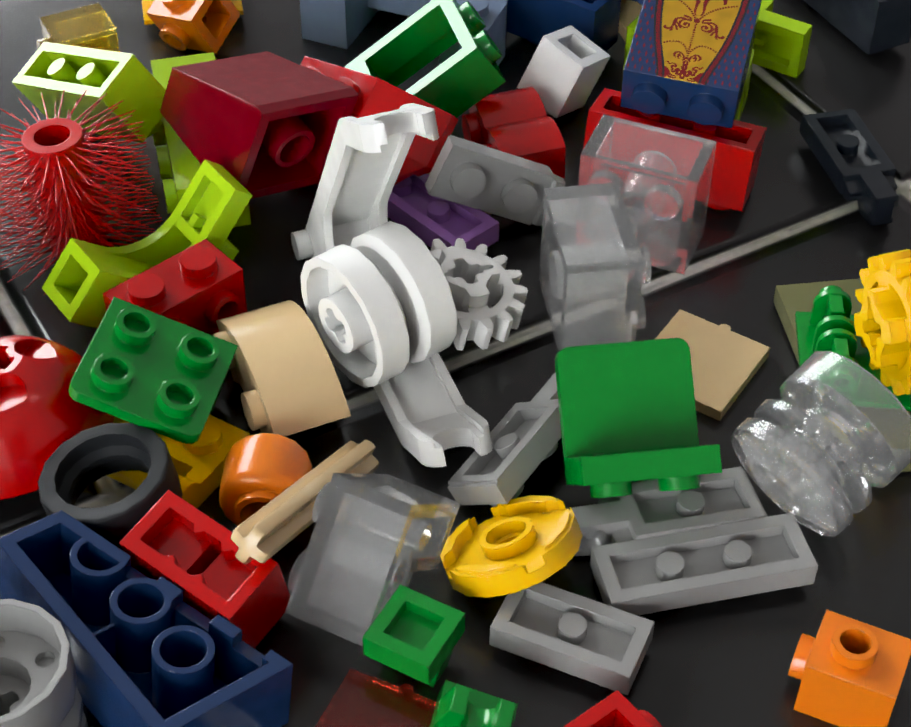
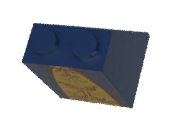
[620,0,762,129]

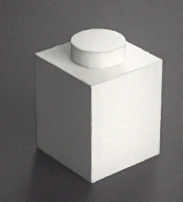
[517,25,611,119]

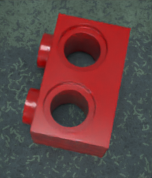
[119,489,293,648]

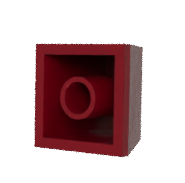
[160,51,359,199]

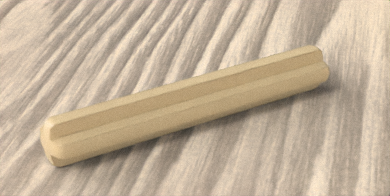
[231,439,379,564]

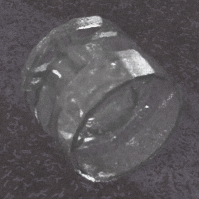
[730,351,911,538]

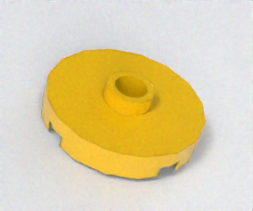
[440,495,583,598]

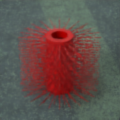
[0,89,163,295]

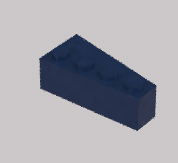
[0,510,293,727]

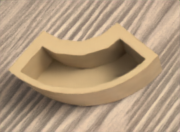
[212,300,351,436]

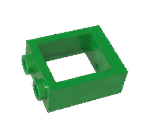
[345,0,506,118]

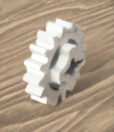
[430,238,528,351]

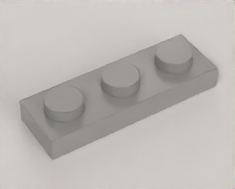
[590,512,818,615]

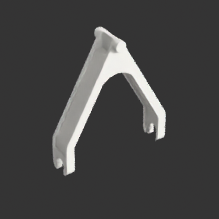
[291,103,493,468]

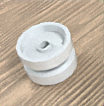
[300,221,457,388]

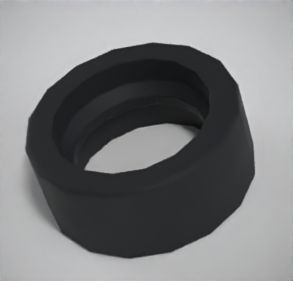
[38,423,183,550]

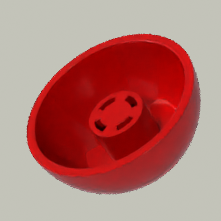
[0,335,115,500]

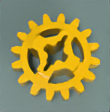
[854,249,911,396]

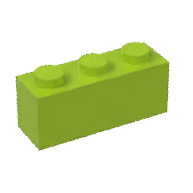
[12,42,166,143]

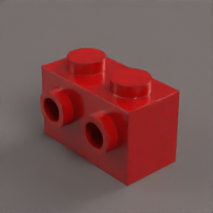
[103,239,247,335]

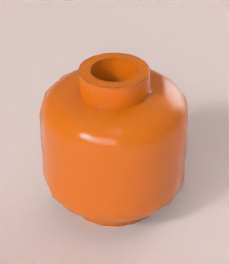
[219,433,312,526]

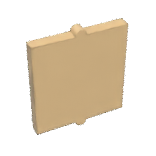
[654,309,770,421]

